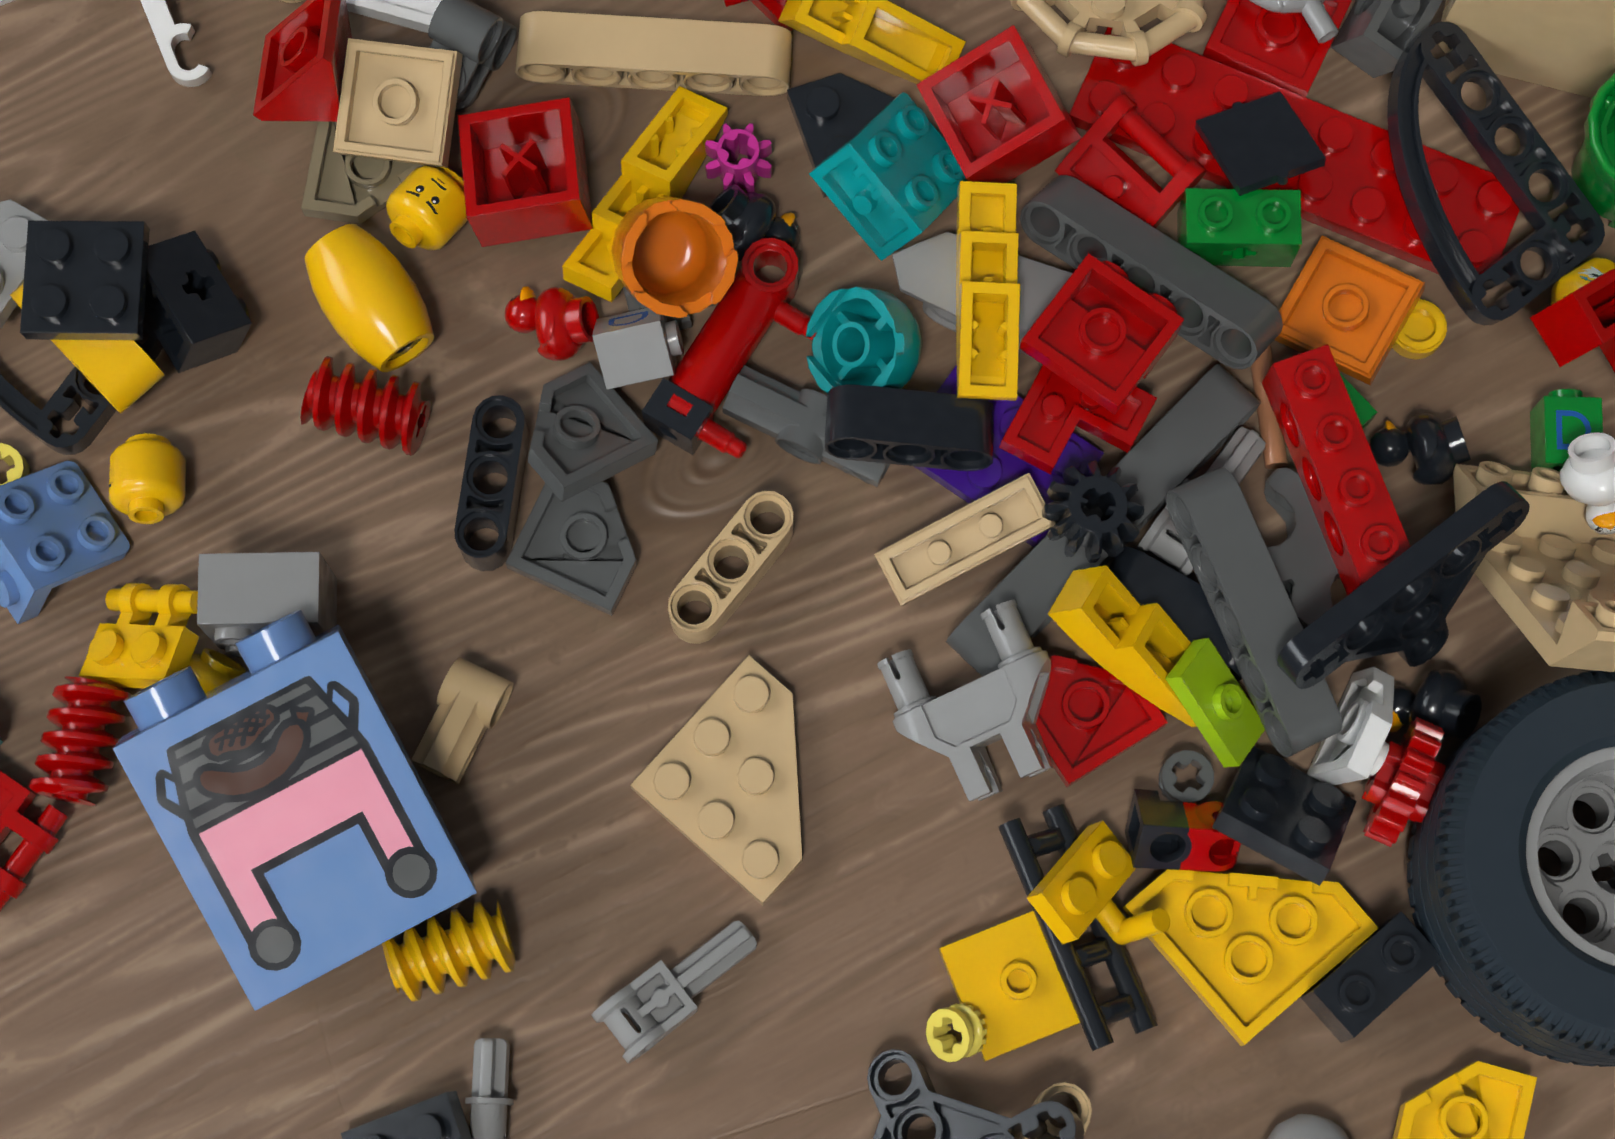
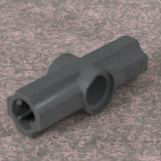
[722,365,890,487]

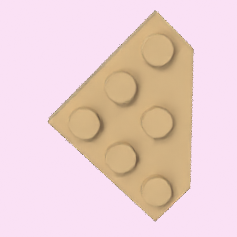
[630,655,802,906]

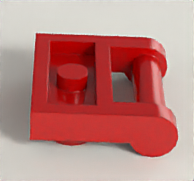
[1054,93,1207,229]

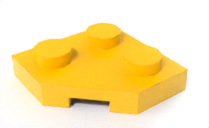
[1393,1061,1537,1139]

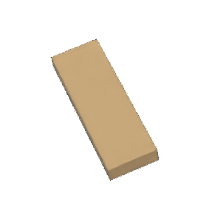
[874,473,1056,606]

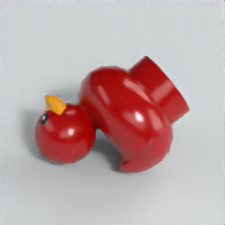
[504,286,599,361]

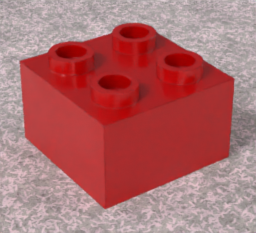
[916,25,1082,183]
[458,97,593,247]

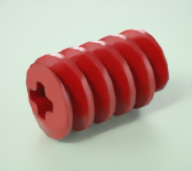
[300,356,431,456]
[29,676,131,807]

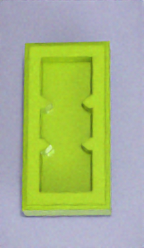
[1165,638,1265,768]

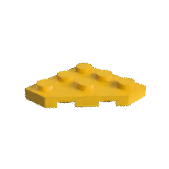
[1123,869,1379,1047]

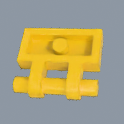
[79,583,199,689]

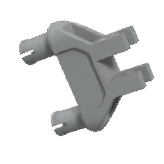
[877,600,1054,801]

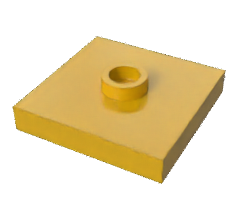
[939,911,1080,1062]

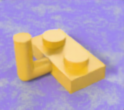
[1027,820,1170,945]

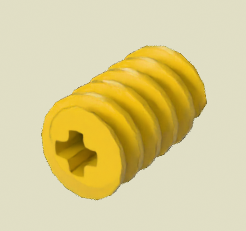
[382,899,515,1002]

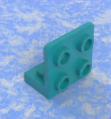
[809,92,968,261]

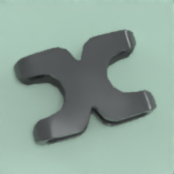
[1264,468,1340,630]

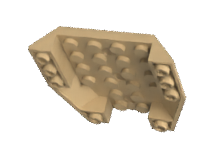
[1453,461,1615,672]

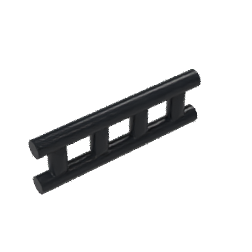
[998,804,1158,1051]

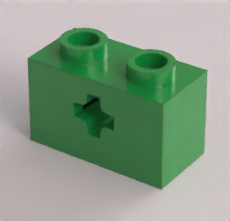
[1177,188,1302,267]

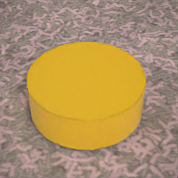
[1392,299,1447,359]

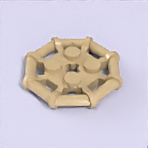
[1010,0,1207,66]

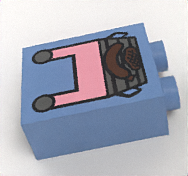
[112,609,477,1011]

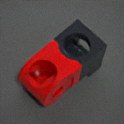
[1125,789,1241,872]

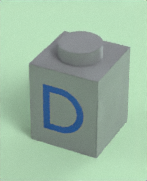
[592,308,684,390]

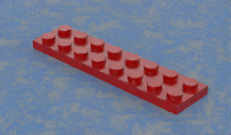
[1069,27,1520,274]

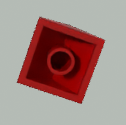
[253,0,352,122]

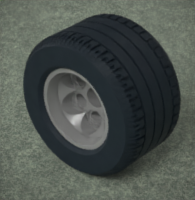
[1407,670,1615,1067]

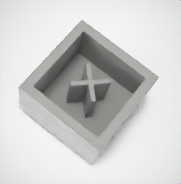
[197,552,337,657]

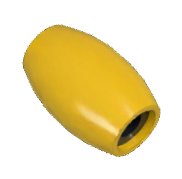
[304,224,434,372]

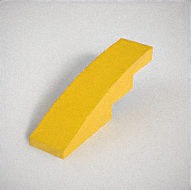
[562,86,728,303]
[956,181,1020,401]

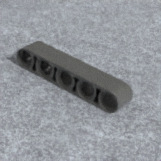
[1020,175,1283,369]
[1166,467,1342,758]

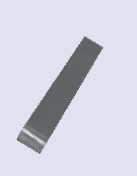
[946,363,1261,677]

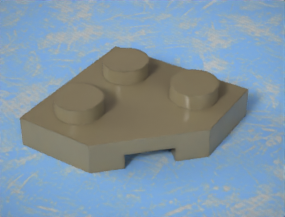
[301,121,428,224]

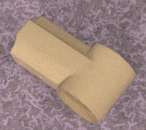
[411,657,513,784]

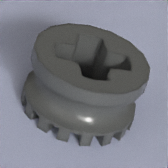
[1158,750,1214,804]

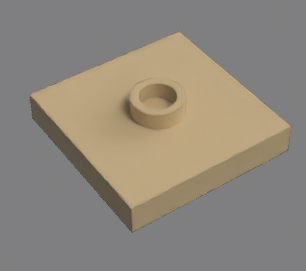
[333,38,463,168]

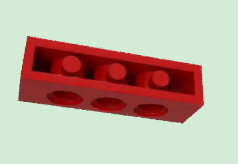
[1262,344,1411,596]

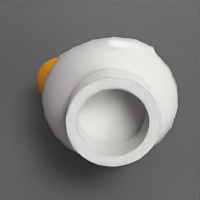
[1560,433,1615,535]

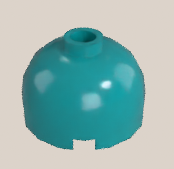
[806,286,922,393]

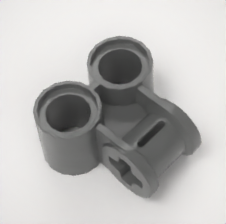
[428,0,517,111]

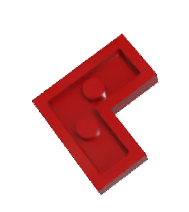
[999,365,1157,475]

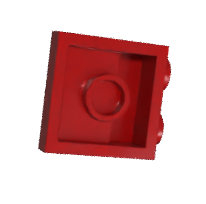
[1019,253,1184,415]

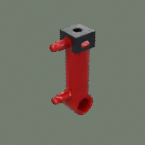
[642,238,817,459]

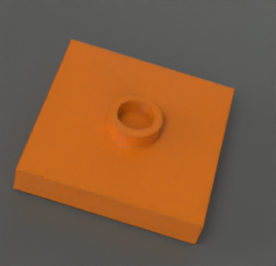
[1275,235,1425,386]

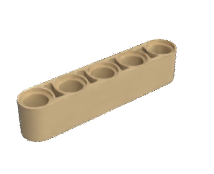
[515,11,793,96]

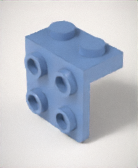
[0,461,130,624]

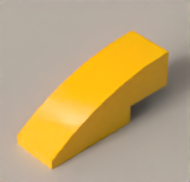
[778,0,965,84]
[1048,565,1197,727]

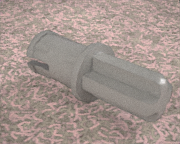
[465,1038,514,1139]

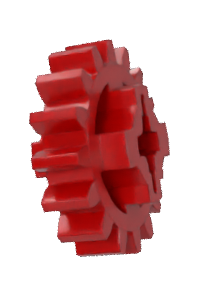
[1361,717,1446,847]

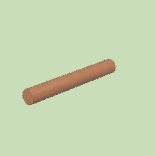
[1250,344,1288,469]

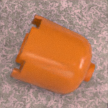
[611,196,738,318]

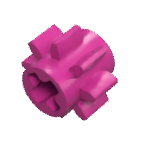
[705,123,772,193]

